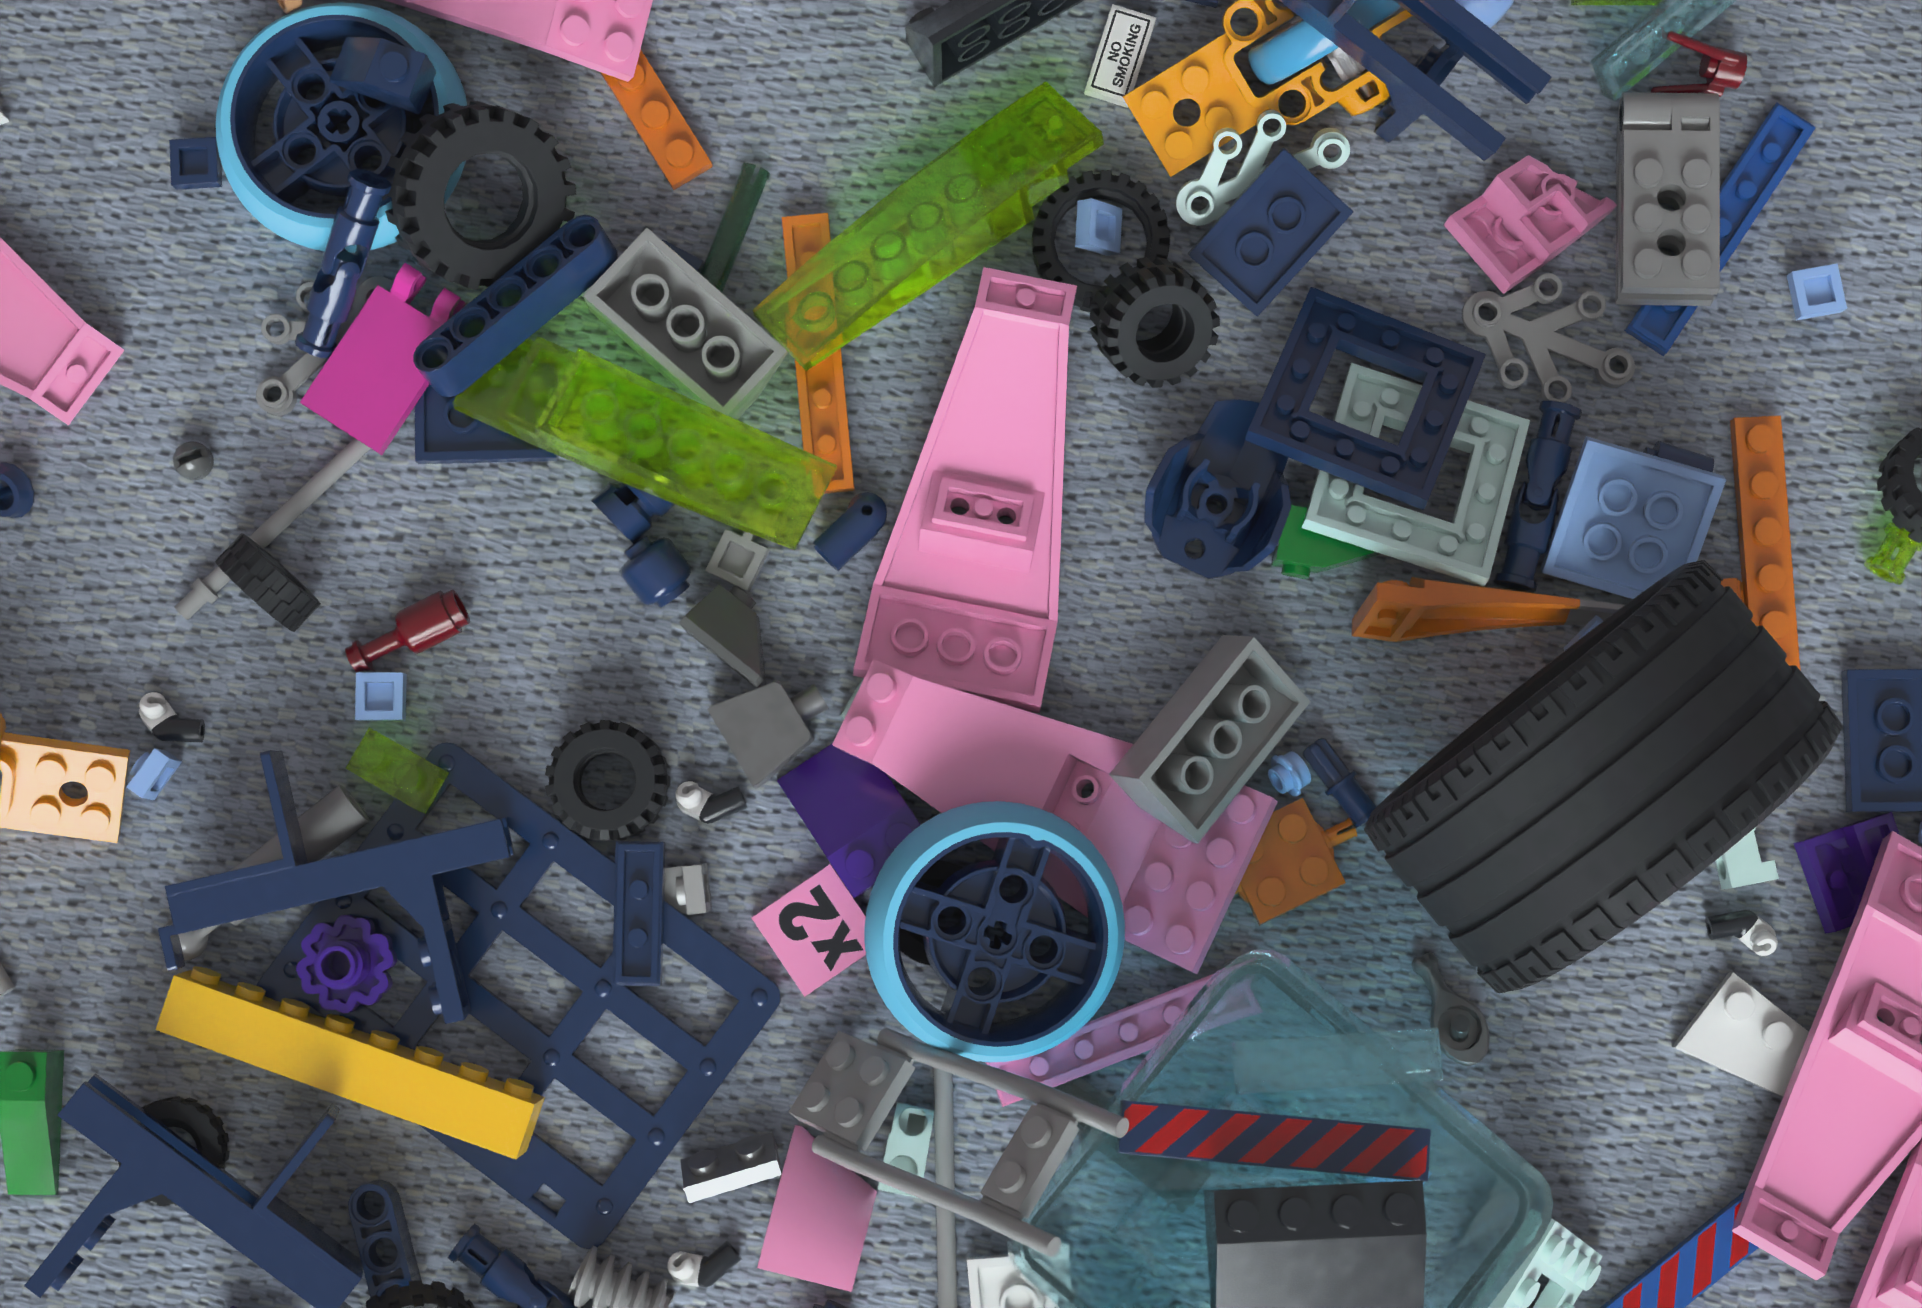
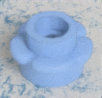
[1268,751,1311,797]

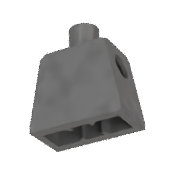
[707,681,828,789]

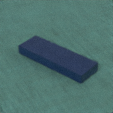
[612,841,665,986]

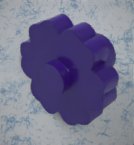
[296,914,398,1013]

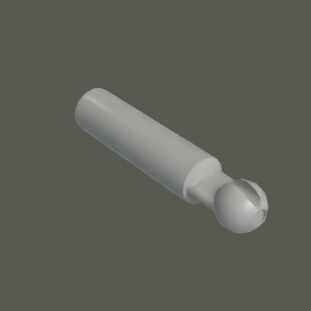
[161,784,370,961]

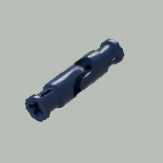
[295,169,392,358]
[1494,400,1582,592]
[448,1223,583,1308]

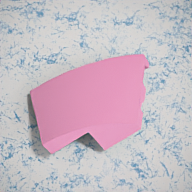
[1444,155,1617,294]
[757,1125,877,1292]

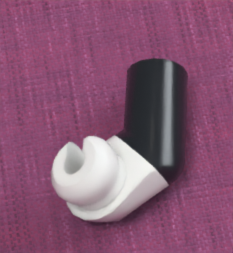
[139,692,205,743]
[675,781,748,824]
[1705,910,1778,956]
[667,1241,742,1288]

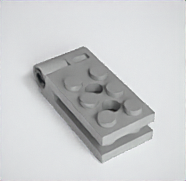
[1615,92,1720,306]

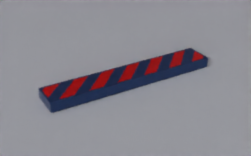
[1116,1100,1431,1182]

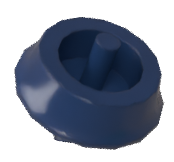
[0,462,34,518]

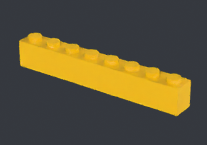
[155,966,545,1159]

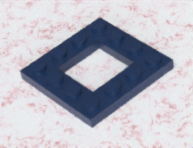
[1245,287,1486,510]

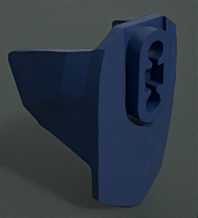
[1144,399,1292,579]

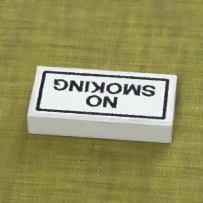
[1084,4,1156,108]

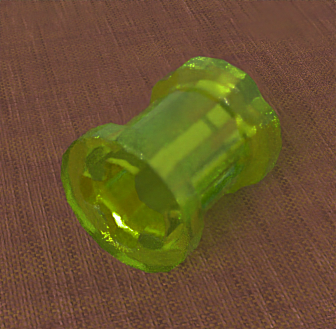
[1864,522,1922,585]

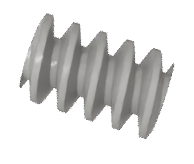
[567,1245,677,1308]

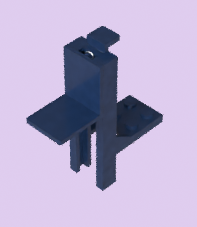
[1279,0,1552,161]
[158,750,515,1024]
[24,1073,363,1308]

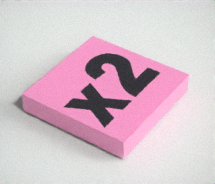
[752,864,866,997]

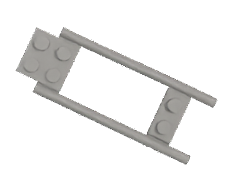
[789,1028,1129,1257]

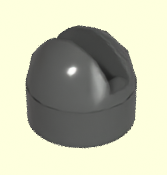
[173,441,214,480]

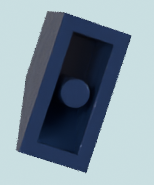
[329,37,437,115]

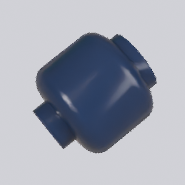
[621,535,691,608]

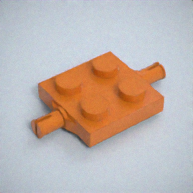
[1235,798,1358,926]

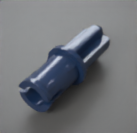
[1303,738,1376,828]

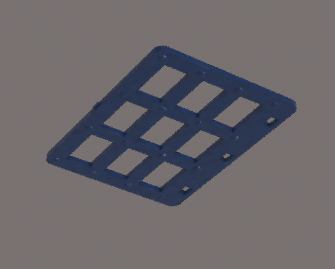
[256,742,781,1249]

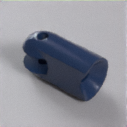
[813,492,887,571]

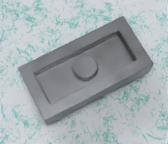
[680,1132,782,1203]

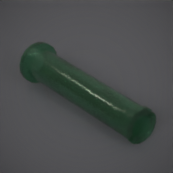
[700,163,771,293]

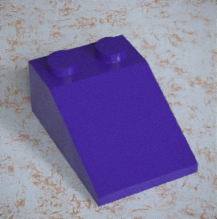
[777,744,920,898]

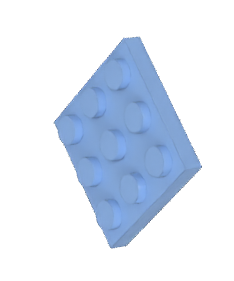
[1541,436,1726,599]

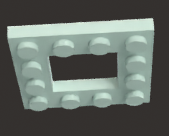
[1302,363,1530,587]
[1480,1211,1603,1308]

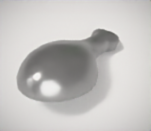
[1412,952,1490,1066]

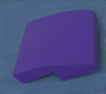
[1793,812,1900,934]

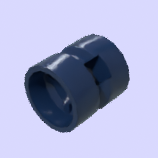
[591,455,681,544]

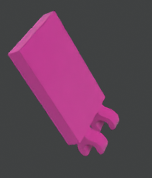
[300,263,466,455]

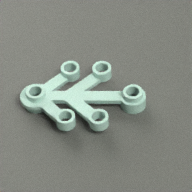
[1176,110,1350,226]

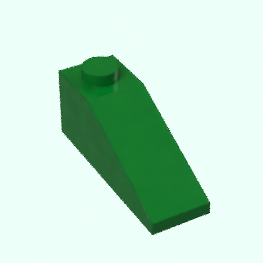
[1271,505,1381,579]
[0,1049,64,1195]

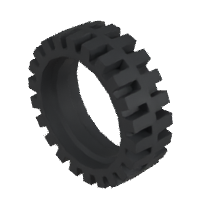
[1032,170,1170,312]

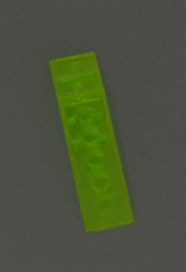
[752,81,1104,371]
[453,336,837,550]

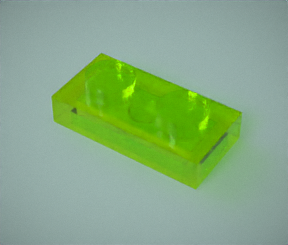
[346,727,449,814]

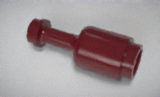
[345,589,470,672]

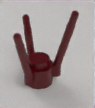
[1637,20,1747,97]

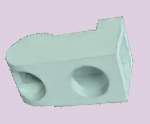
[1715,827,1779,890]
[878,1102,935,1199]

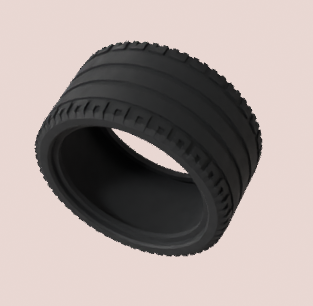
[1364,560,1842,993]

